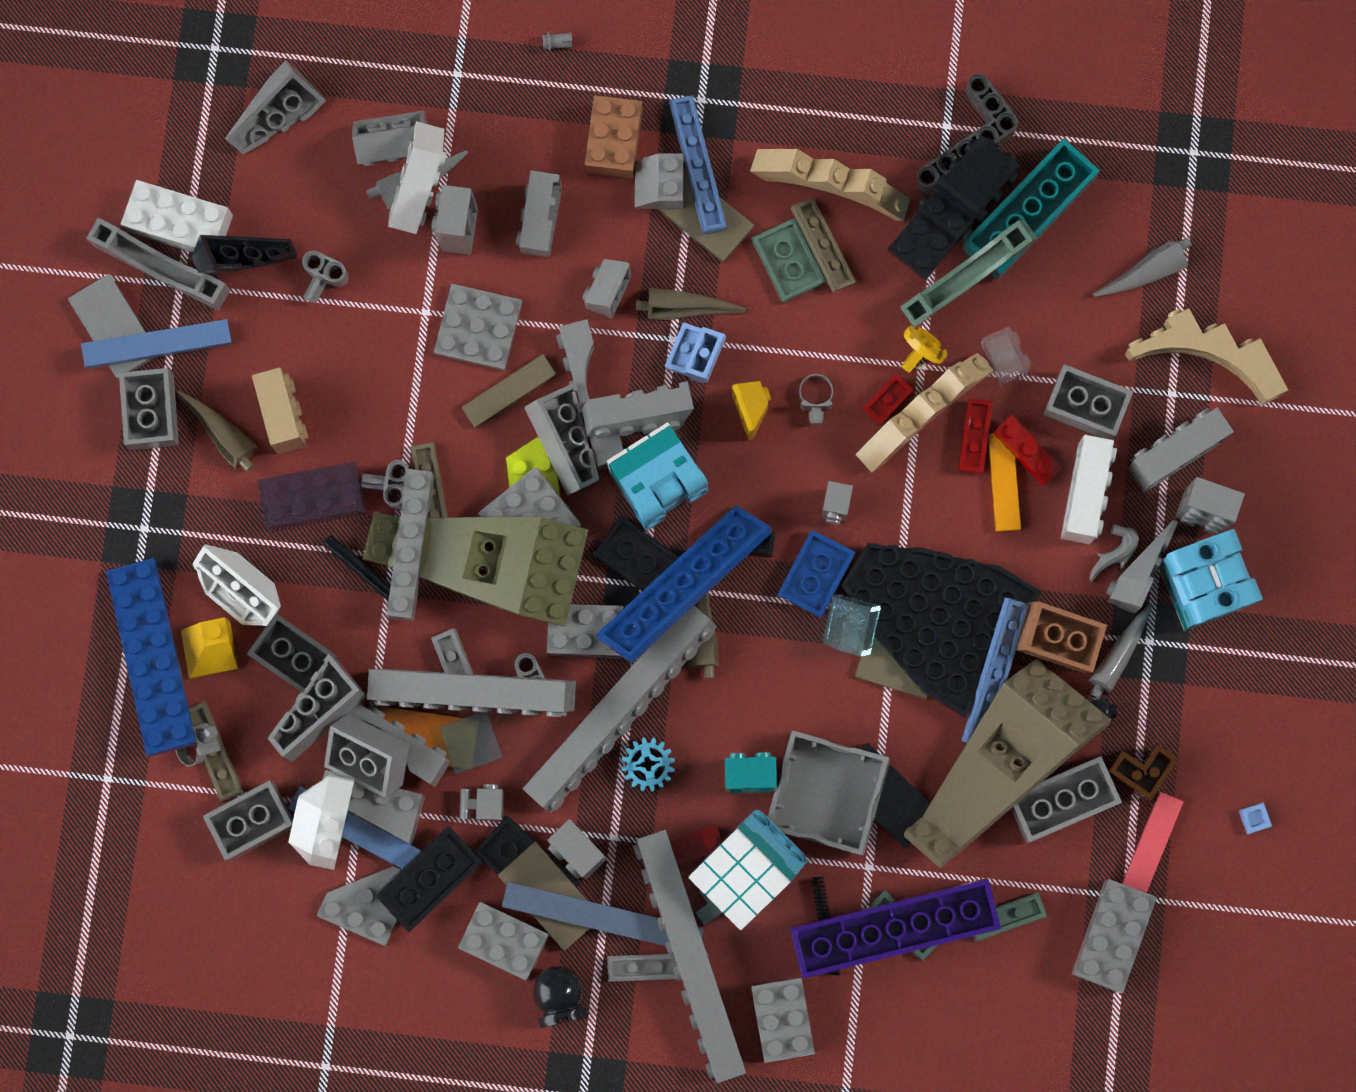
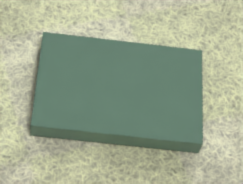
[751,218,827,304]

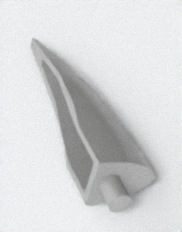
[366,150,468,210]
[1093,237,1192,297]
[1088,604,1152,698]

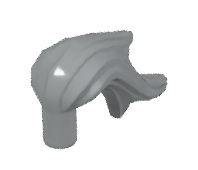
[1090,524,1139,582]

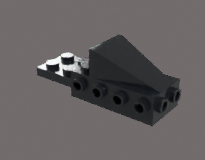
[887,135,1019,281]

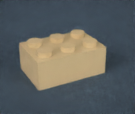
[252,367,309,454]

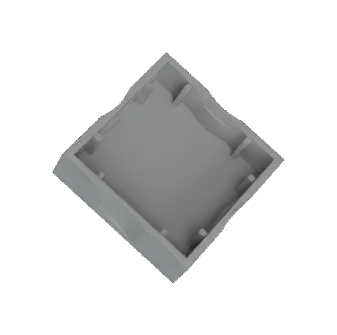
[768,730,891,856]

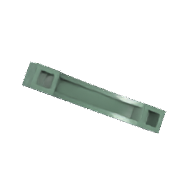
[900,219,1038,327]

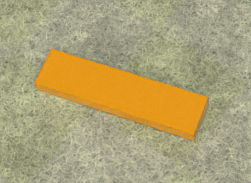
[988,434,1021,532]

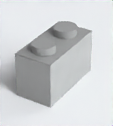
[821,481,853,525]

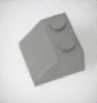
[635,154,684,209]
[582,259,631,319]

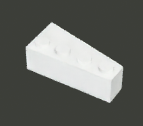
[388,121,447,234]

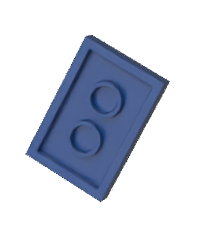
[777,530,855,618]

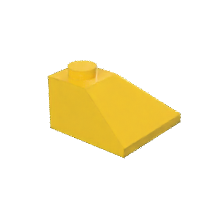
[732,381,771,441]
[181,617,239,679]

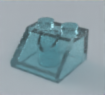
[823,594,880,656]

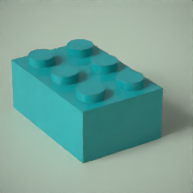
[725,752,777,794]

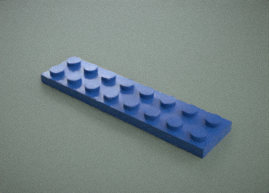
[596,505,772,663]
[106,558,197,757]

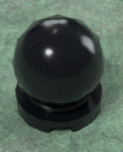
[533,966,588,1028]

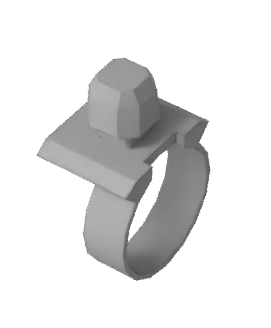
[799,374,833,425]
[176,723,221,767]

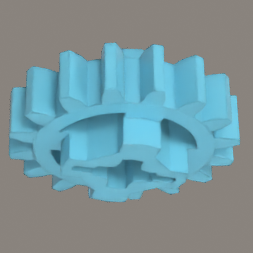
[621,738,675,792]

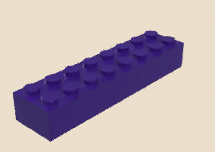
[789,878,1001,979]

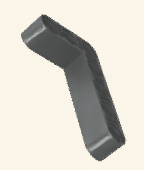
[916,74,1018,193]

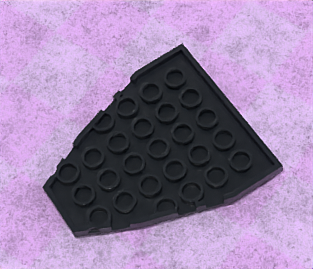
[842,543,1042,718]

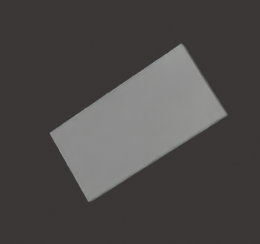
[68,274,156,380]

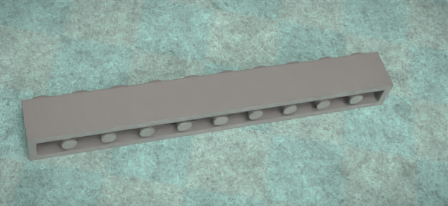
[523,606,717,813]
[633,830,746,1083]

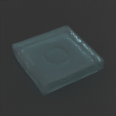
[439,712,503,775]

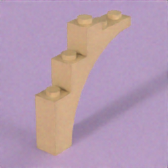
[750,149,910,221]
[1125,308,1288,405]
[856,353,994,473]

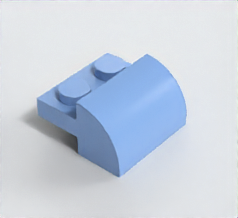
[665,322,726,383]

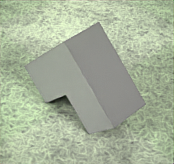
[696,890,723,926]

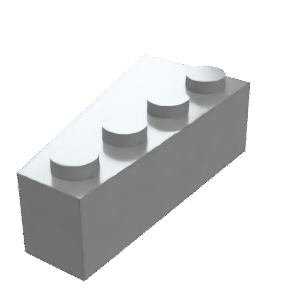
[582,381,694,438]
[524,382,599,496]

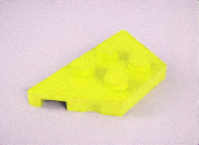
[506,437,560,496]

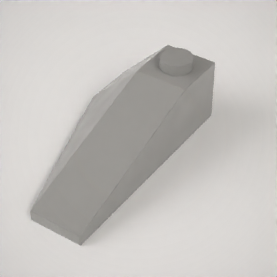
[225,61,326,154]
[1106,520,1178,614]

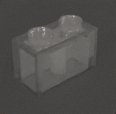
[981,326,1031,387]

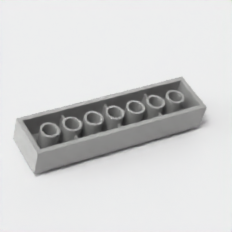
[367,669,576,717]

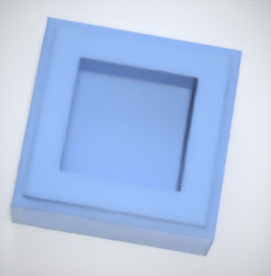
[1239,802,1272,834]

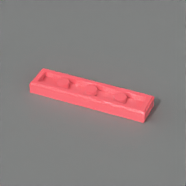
[1122,792,1183,893]

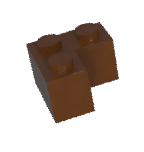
[1108,744,1179,802]

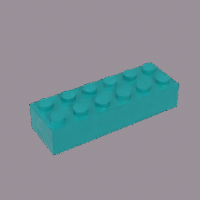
[962,138,1100,281]

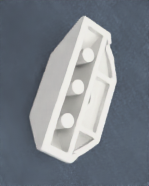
[193,545,281,626]
[289,774,354,870]

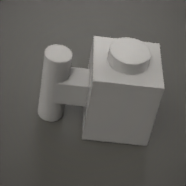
[460,784,504,821]

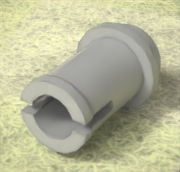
[542,32,572,51]

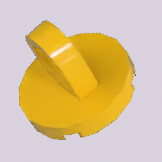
[901,325,947,373]

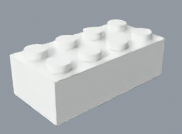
[120,180,233,252]
[1061,435,1117,545]

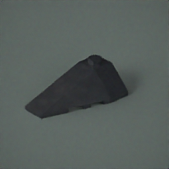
[192,235,297,274]

